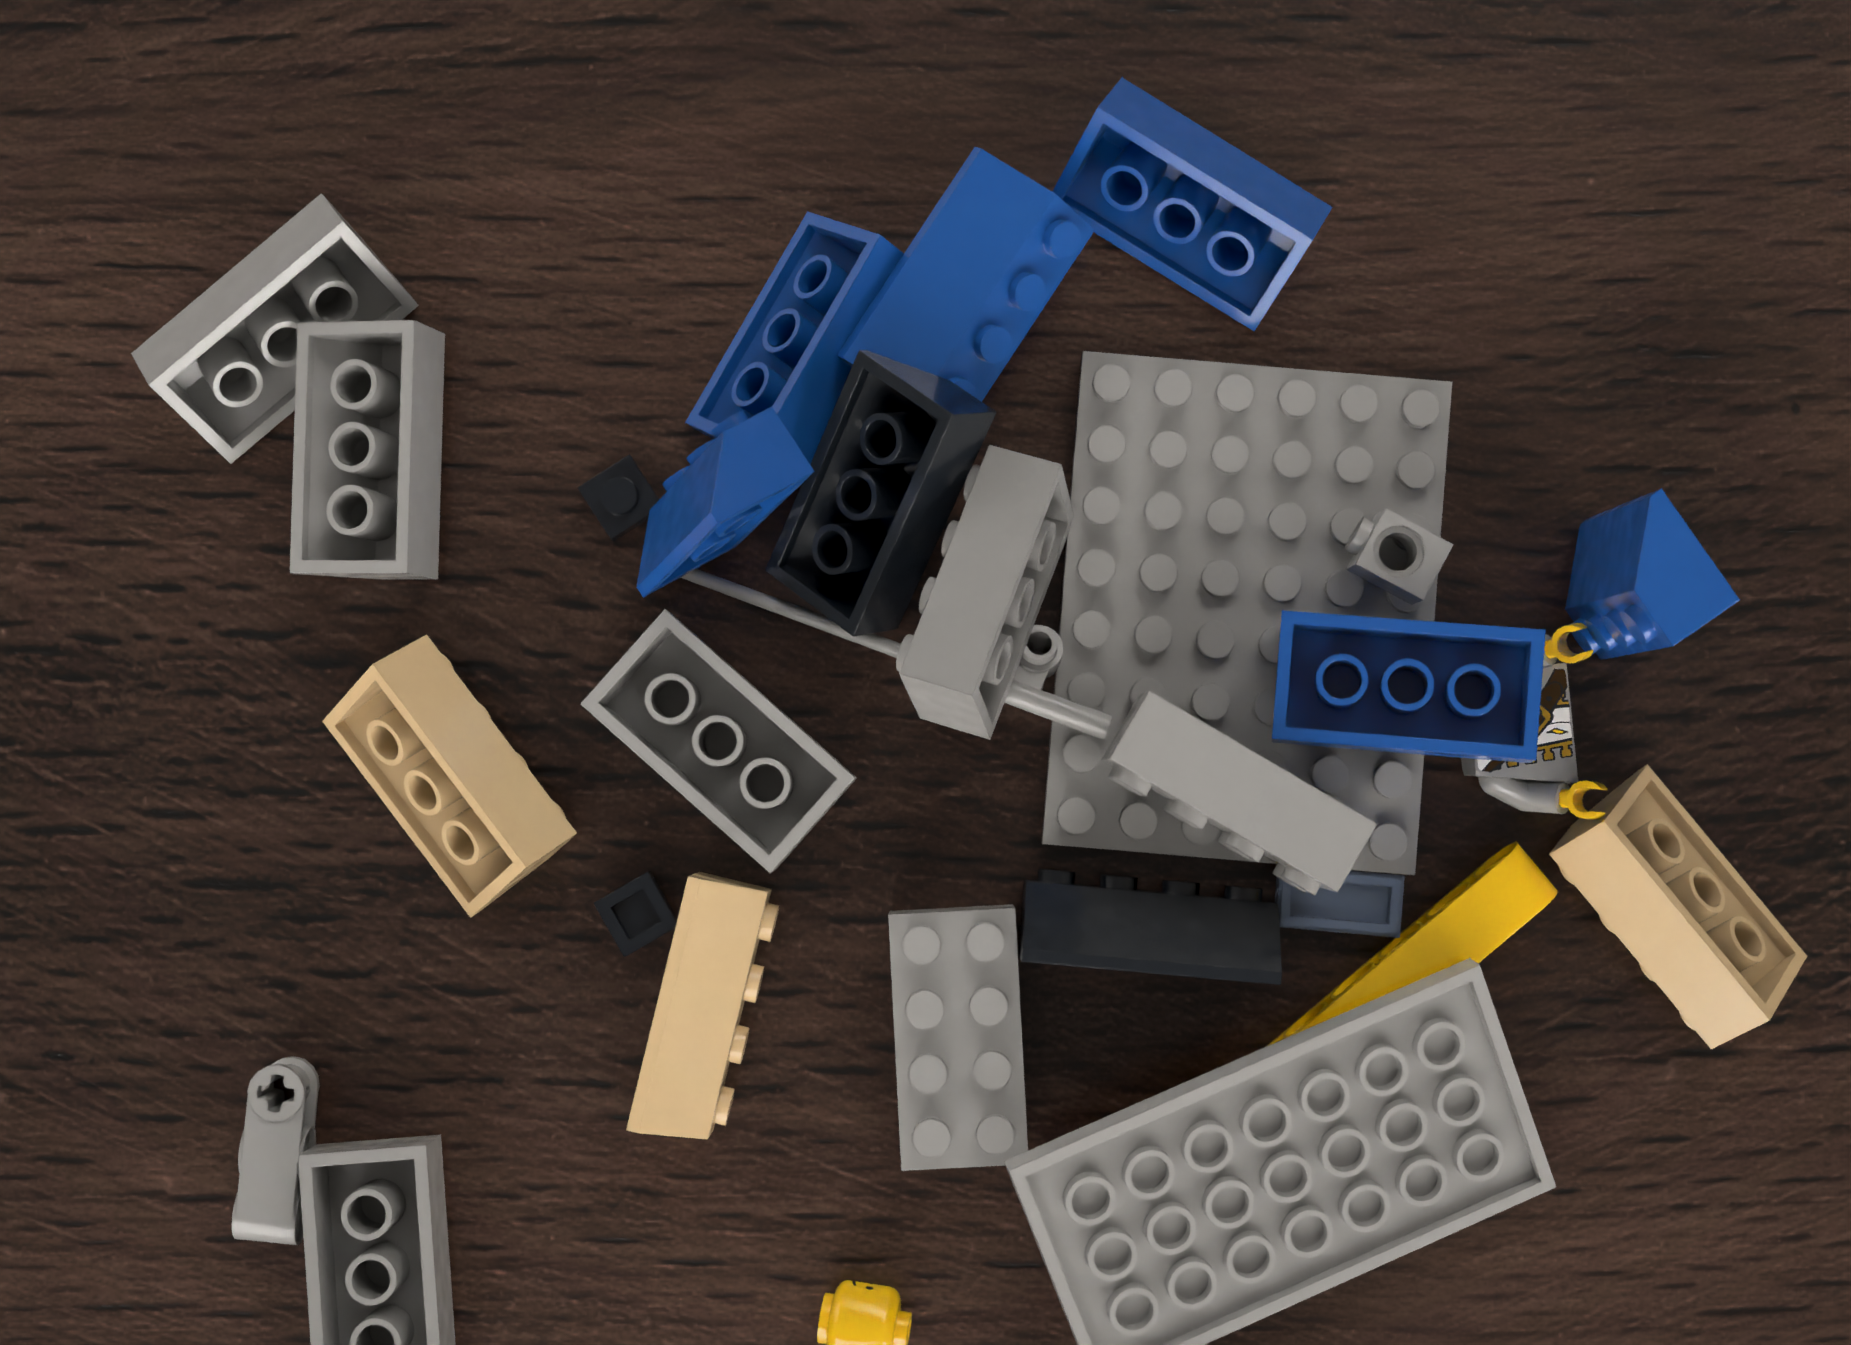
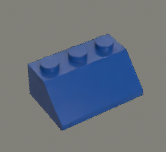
[636,407,815,598]

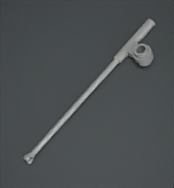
[680,569,1113,740]

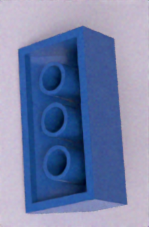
[1052,78,1333,331]
[837,147,1095,402]
[685,211,904,486]
[1565,488,1740,660]

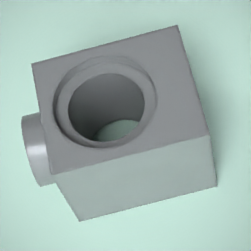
[1345,508,1454,605]

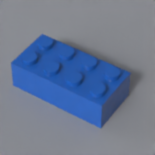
[1272,610,1546,763]

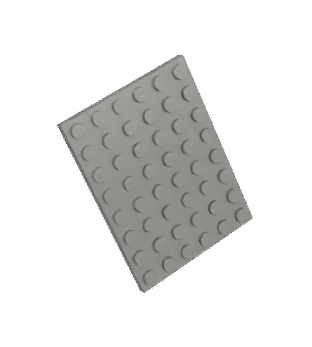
[1041,351,1452,875]

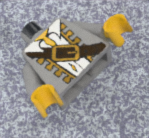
[1461,623,1607,820]

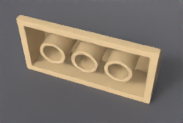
[322,634,577,918]
[1549,764,1807,1049]
[626,872,779,1139]

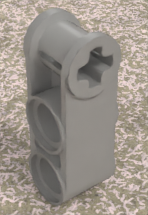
[232,1056,320,1245]

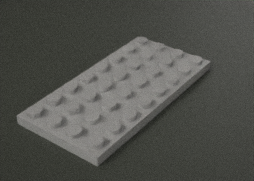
[1004,958,1556,1345]

